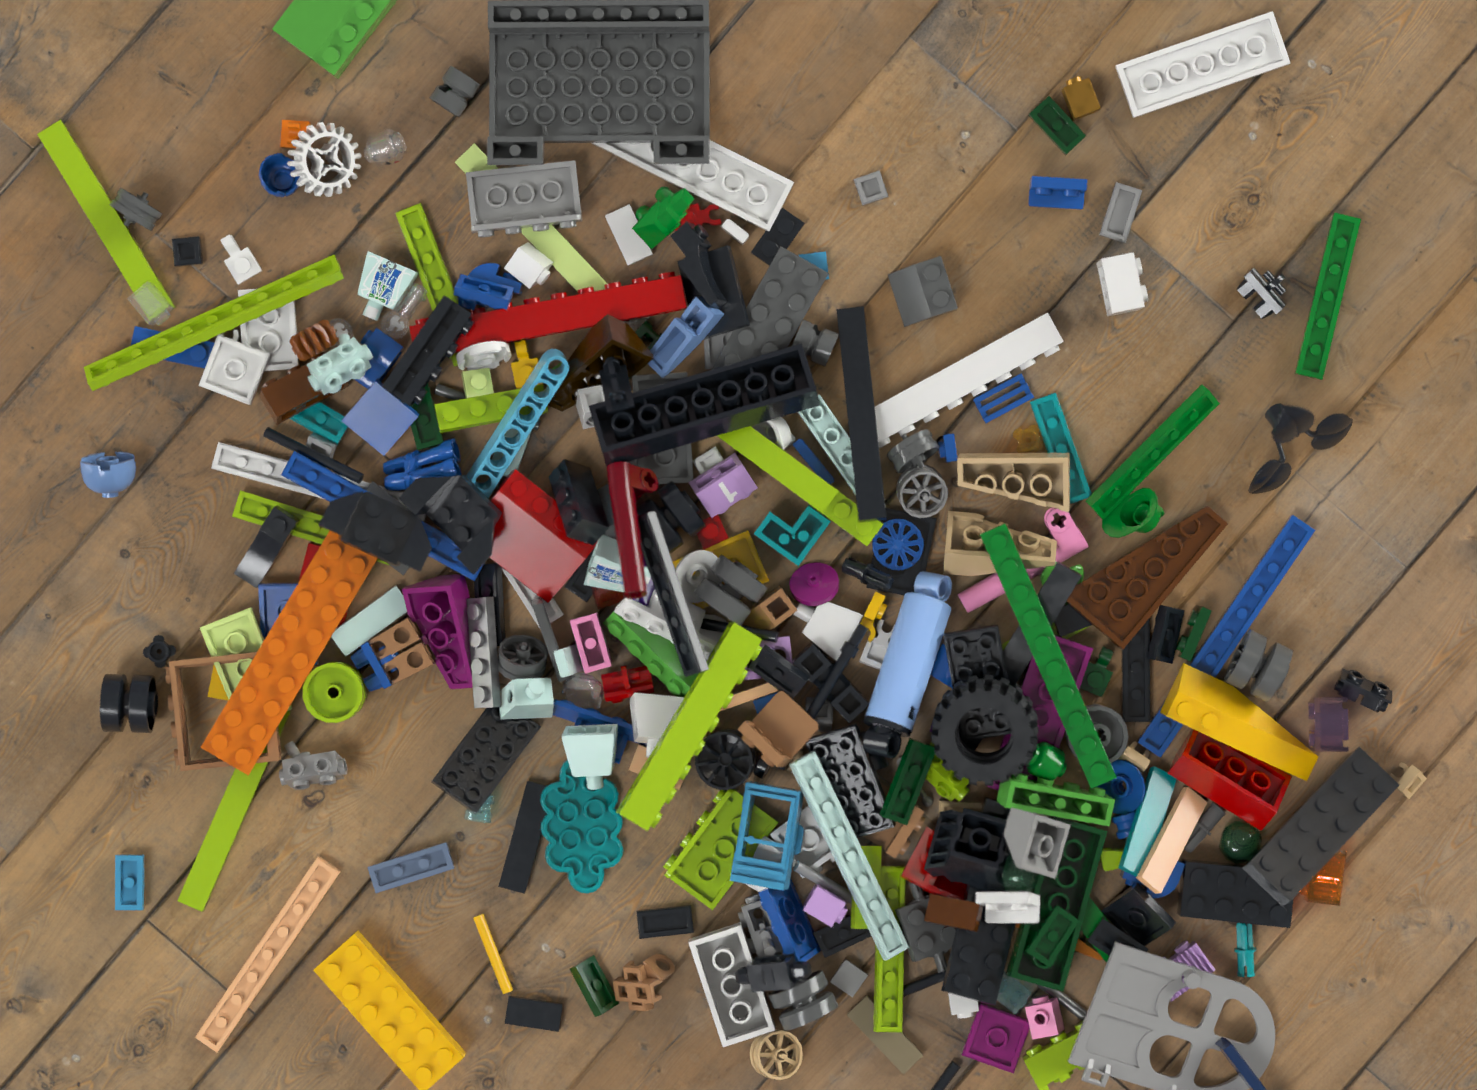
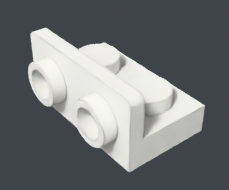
[976,892,1040,923]

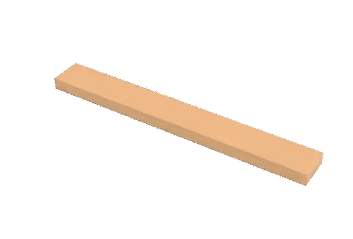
[195,856,341,1053]

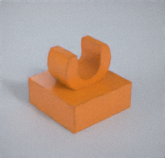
[280,120,311,149]

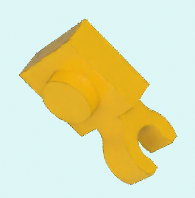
[511,340,544,389]
[860,592,888,643]

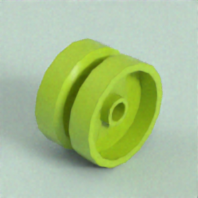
[303,662,367,723]

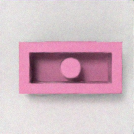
[570,612,613,674]

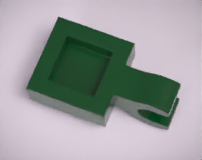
[1080,646,1114,697]

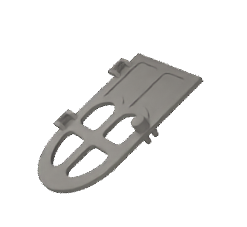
[1068,942,1275,1090]

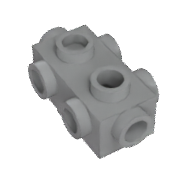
[279,741,347,790]
[738,894,782,957]

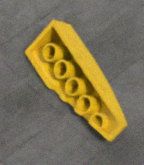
[1160,663,1319,781]

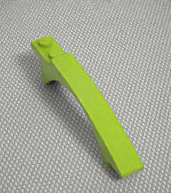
[717,426,883,546]

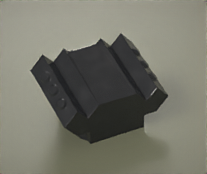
[924,808,1021,892]

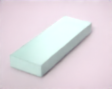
[331,585,407,656]

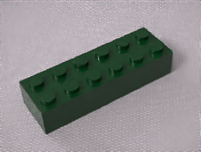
[1006,816,1107,992]

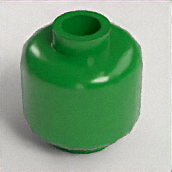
[1026,741,1067,780]

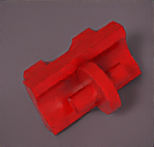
[601,665,654,704]

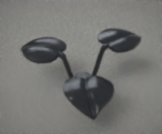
[1248,403,1353,494]

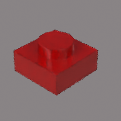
[697,514,729,549]

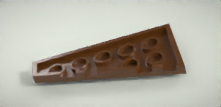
[1066,506,1228,649]

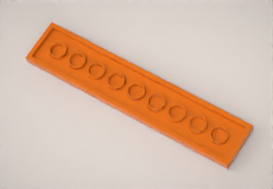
[200,531,378,775]

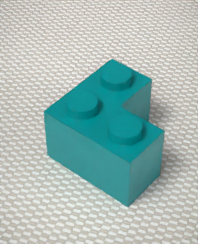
[754,505,831,566]

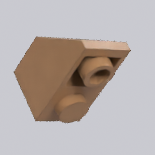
[742,585,797,630]

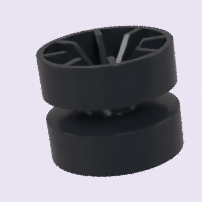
[637,480,707,554]
[100,674,158,733]
[695,729,757,790]

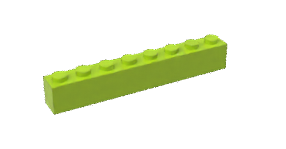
[616,622,762,831]

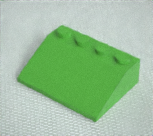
[272,0,397,79]

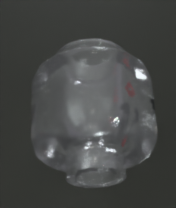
[364,128,407,169]

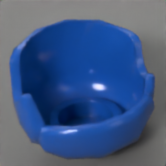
[259,153,300,198]

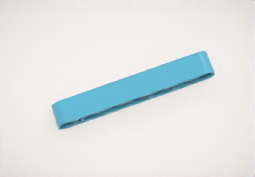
[466,349,569,498]

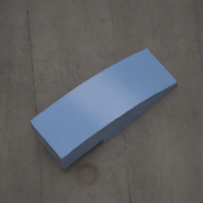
[648,296,724,378]

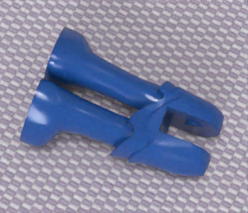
[383,438,462,491]

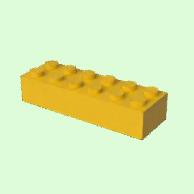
[313,931,466,1090]

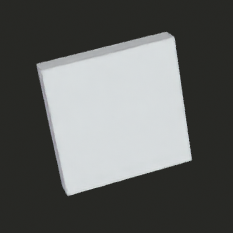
[198,335,271,405]

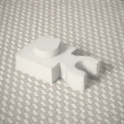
[859,619,895,670]

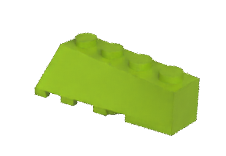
[1022,1020,1085,1090]

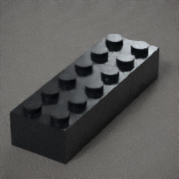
[1243,747,1399,907]

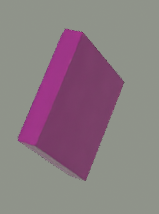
[961,1003,1030,1074]

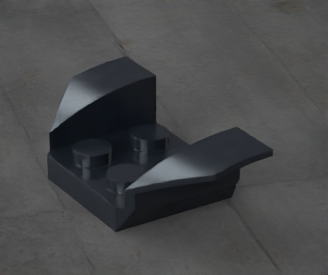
[399,475,502,575]
[319,491,432,572]

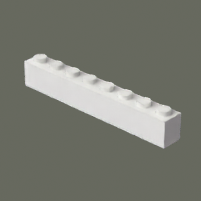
[875,313,1064,448]

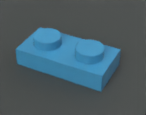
[115,854,145,910]

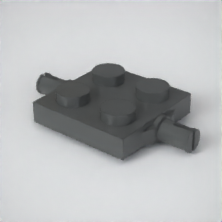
[895,883,956,973]

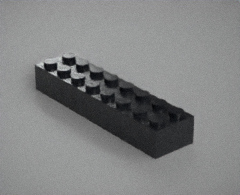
[589,344,820,467]

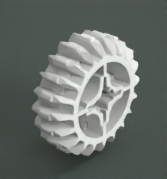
[287,122,362,197]

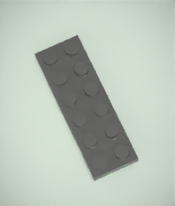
[712,246,829,370]

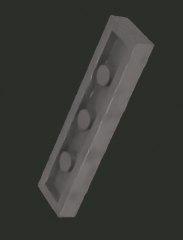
[467,597,501,708]

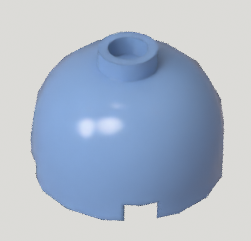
[80,452,136,498]

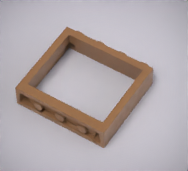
[165,652,282,771]

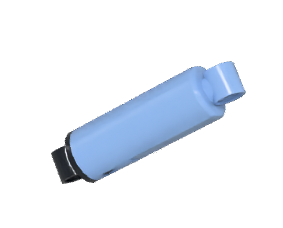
[863,571,952,759]

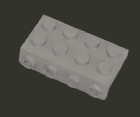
[466,160,582,237]

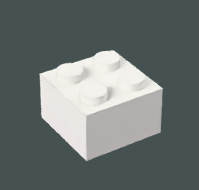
[1097,252,1148,317]

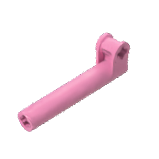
[957,507,1089,613]

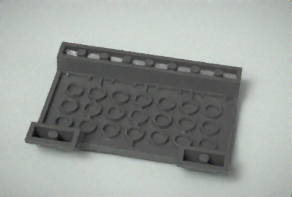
[487,0,710,165]

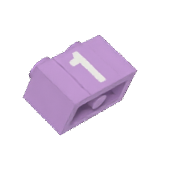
[689,453,758,518]

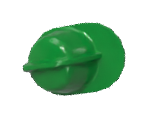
[1102,488,1165,538]

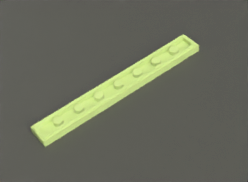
[455,143,607,291]

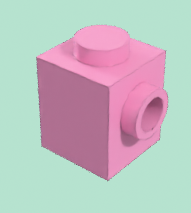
[1025,995,1065,1039]

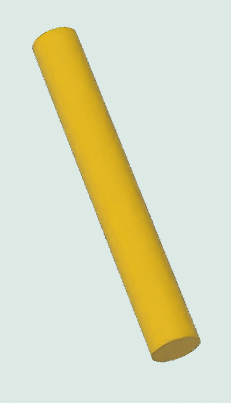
[473,914,513,994]

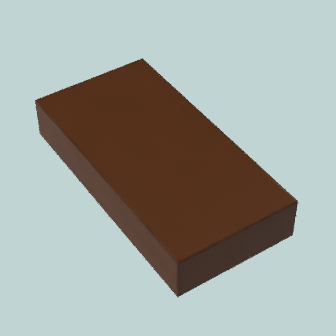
[924,894,983,932]

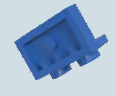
[1028,176,1087,210]

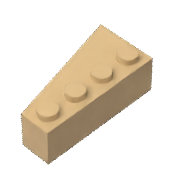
[957,453,1070,512]

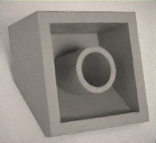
[1004,807,1070,878]

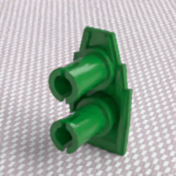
[632,186,694,250]

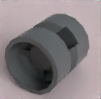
[429,66,480,117]
[792,319,839,367]

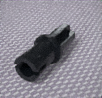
[842,557,894,591]

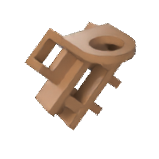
[613,954,675,1011]

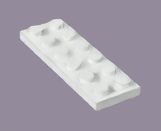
[1115,11,1290,118]

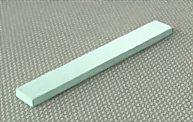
[789,751,909,961]

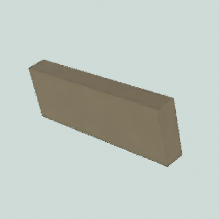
[847,995,923,1074]

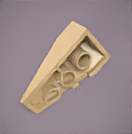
[943,511,1057,576]

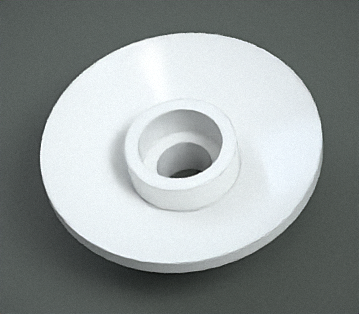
[675,550,722,603]

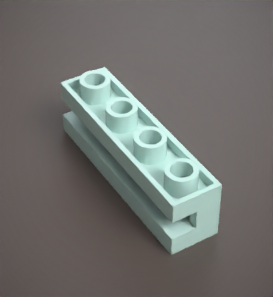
[798,394,856,496]

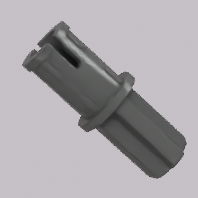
[1184,802,1226,853]

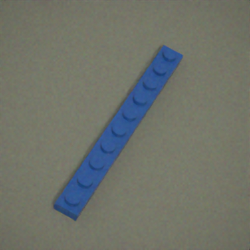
[1137,515,1315,758]

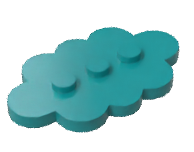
[540,759,623,894]

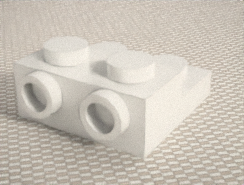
[770,805,835,878]

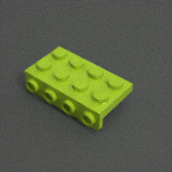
[663,788,778,911]

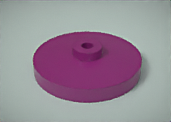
[789,562,839,606]

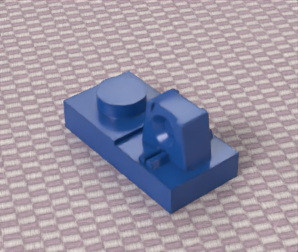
[453,274,514,310]

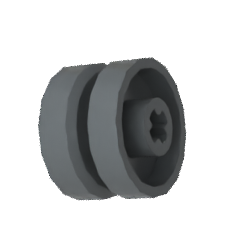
[1065,704,1129,763]
[768,970,839,1031]

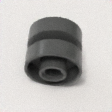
[694,554,768,626]
[1224,629,1293,702]

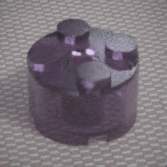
[1308,697,1349,752]

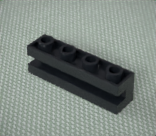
[382,295,474,407]

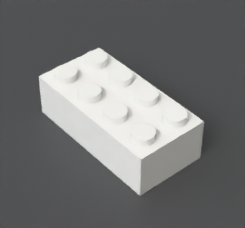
[688,922,775,1047]

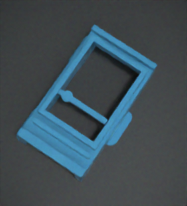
[730,781,804,891]

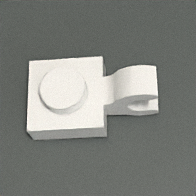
[220,234,262,285]

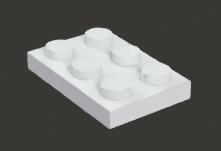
[238,289,299,371]

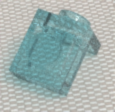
[997,971,1031,1014]

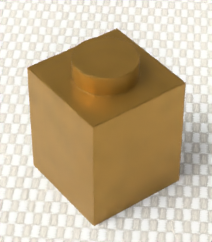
[1061,76,1101,121]

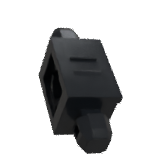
[735,953,812,992]

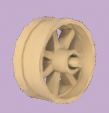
[750,1029,803,1080]

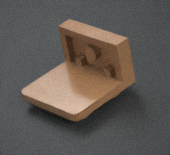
[738,691,819,767]
[863,782,926,858]

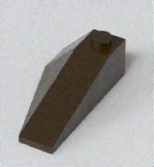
[548,314,654,412]

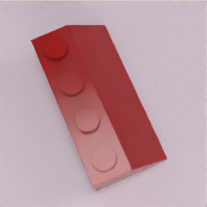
[1168,729,1292,831]

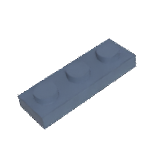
[367,842,455,893]

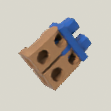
[351,617,435,692]

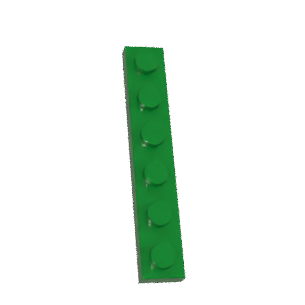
[1294,213,1361,380]
[1085,384,1220,520]

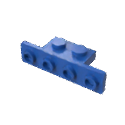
[553,699,647,764]

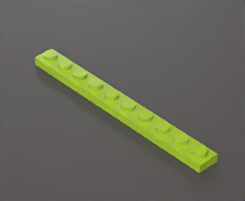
[84,255,344,391]

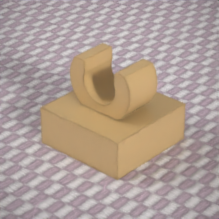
[1118,741,1151,774]
[1390,762,1427,799]

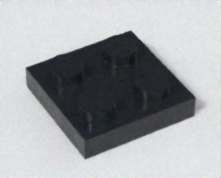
[1101,883,1176,946]

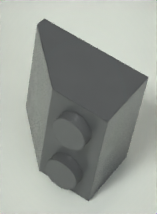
[888,256,958,327]

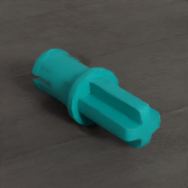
[1234,923,1256,977]

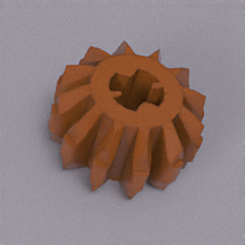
[289,320,338,361]

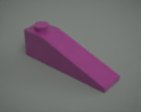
[402,574,473,689]

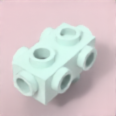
[307,334,373,395]

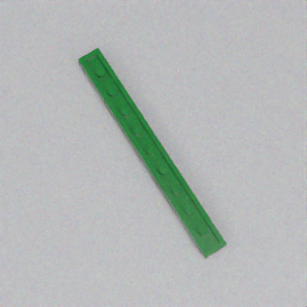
[980,523,1117,789]

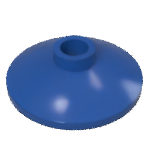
[1097,759,1145,814]

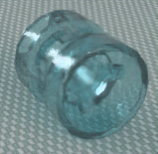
[464,794,495,823]

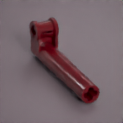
[606,461,658,599]

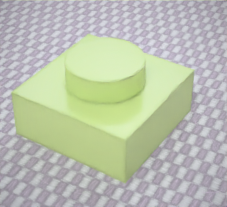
[461,368,494,398]

